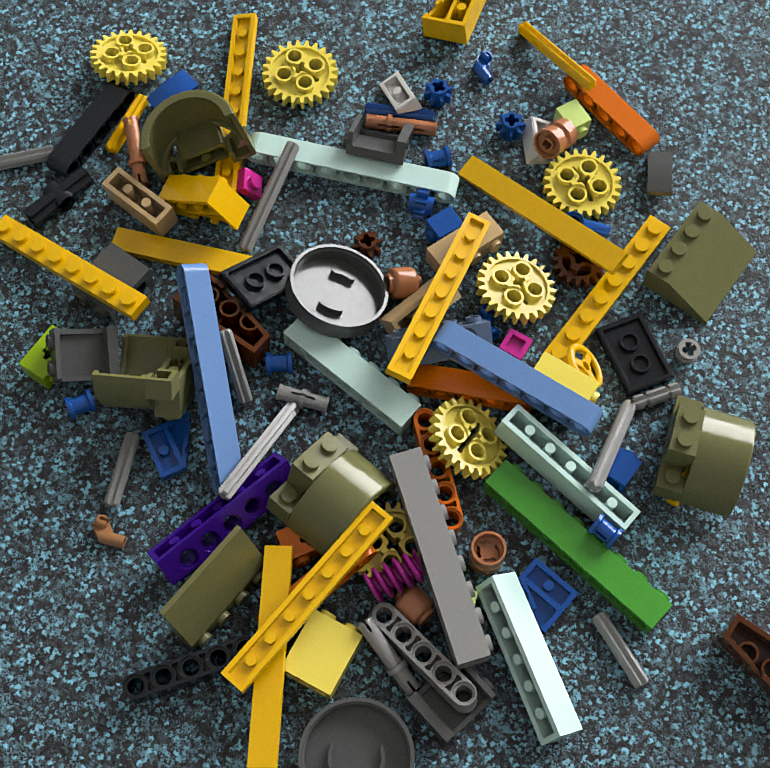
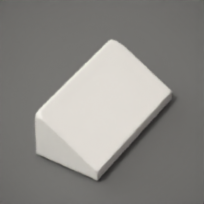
[379,71,423,114]
[522,116,555,165]

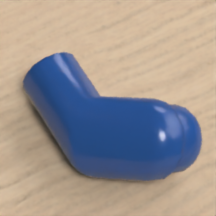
[473,50,494,85]
[478,304,500,341]

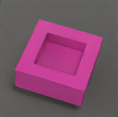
[237,167,263,201]
[499,328,533,361]

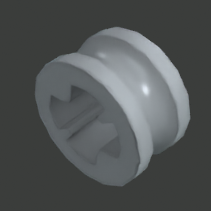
[675,339,701,364]

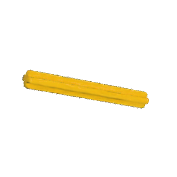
[518,21,596,91]

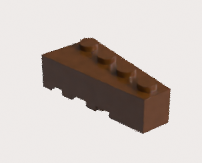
[173,268,270,368]
[717,613,770,696]

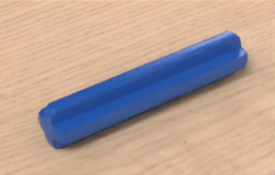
[365,102,435,122]

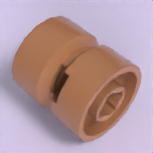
[534,118,578,159]
[468,531,507,576]

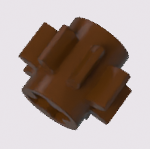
[352,230,382,260]

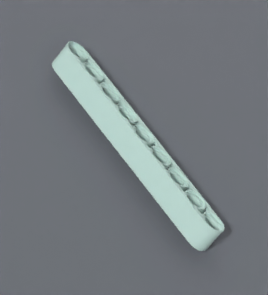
[247,132,460,204]

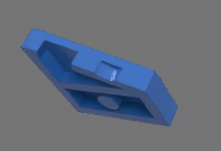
[141,413,191,481]
[518,557,579,635]

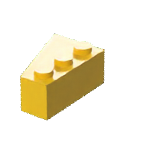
[421,0,486,45]
[158,174,250,230]

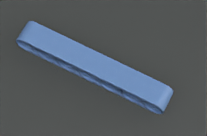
[431,321,603,437]

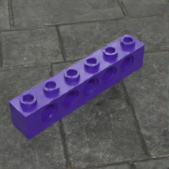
[147,452,291,586]

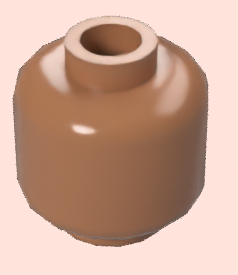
[384,267,422,300]
[394,585,435,627]

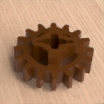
[551,243,604,290]

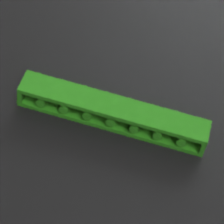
[483,460,673,635]

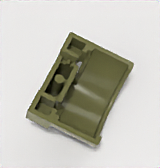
[140,90,257,184]
[92,333,194,421]
[651,395,756,517]
[266,431,396,556]

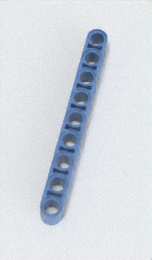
[176,263,242,494]

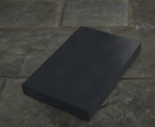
[219,243,295,313]
[594,312,675,397]

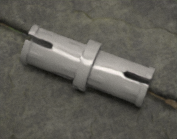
[276,383,330,414]

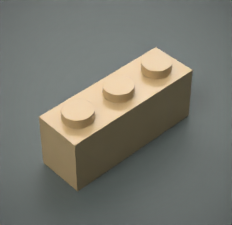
[102,166,178,236]
[425,211,504,273]
[379,276,462,335]

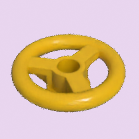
[567,344,603,389]

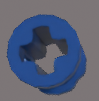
[423,146,452,168]
[266,351,293,375]
[64,389,97,420]
[587,513,624,549]

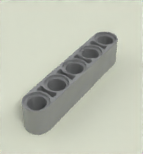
[371,602,477,714]

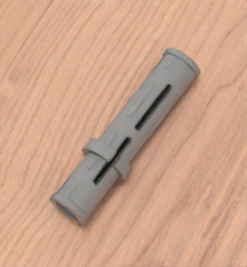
[356,616,421,696]

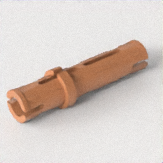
[365,113,437,137]
[122,115,149,187]

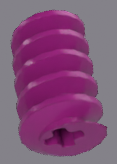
[363,548,425,603]

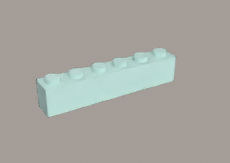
[283,318,421,436]
[493,404,641,532]
[475,572,583,746]

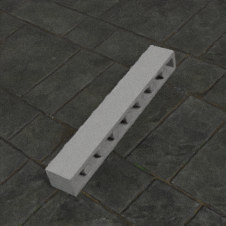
[389,447,493,670]

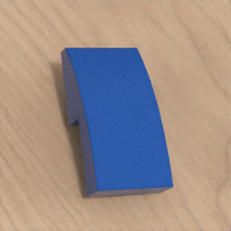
[146,69,200,108]

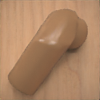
[93,514,127,549]

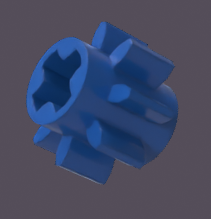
[424,78,453,109]
[495,111,526,142]
[407,188,435,220]

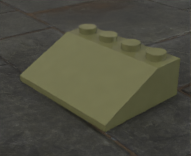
[642,201,757,324]
[159,525,264,652]

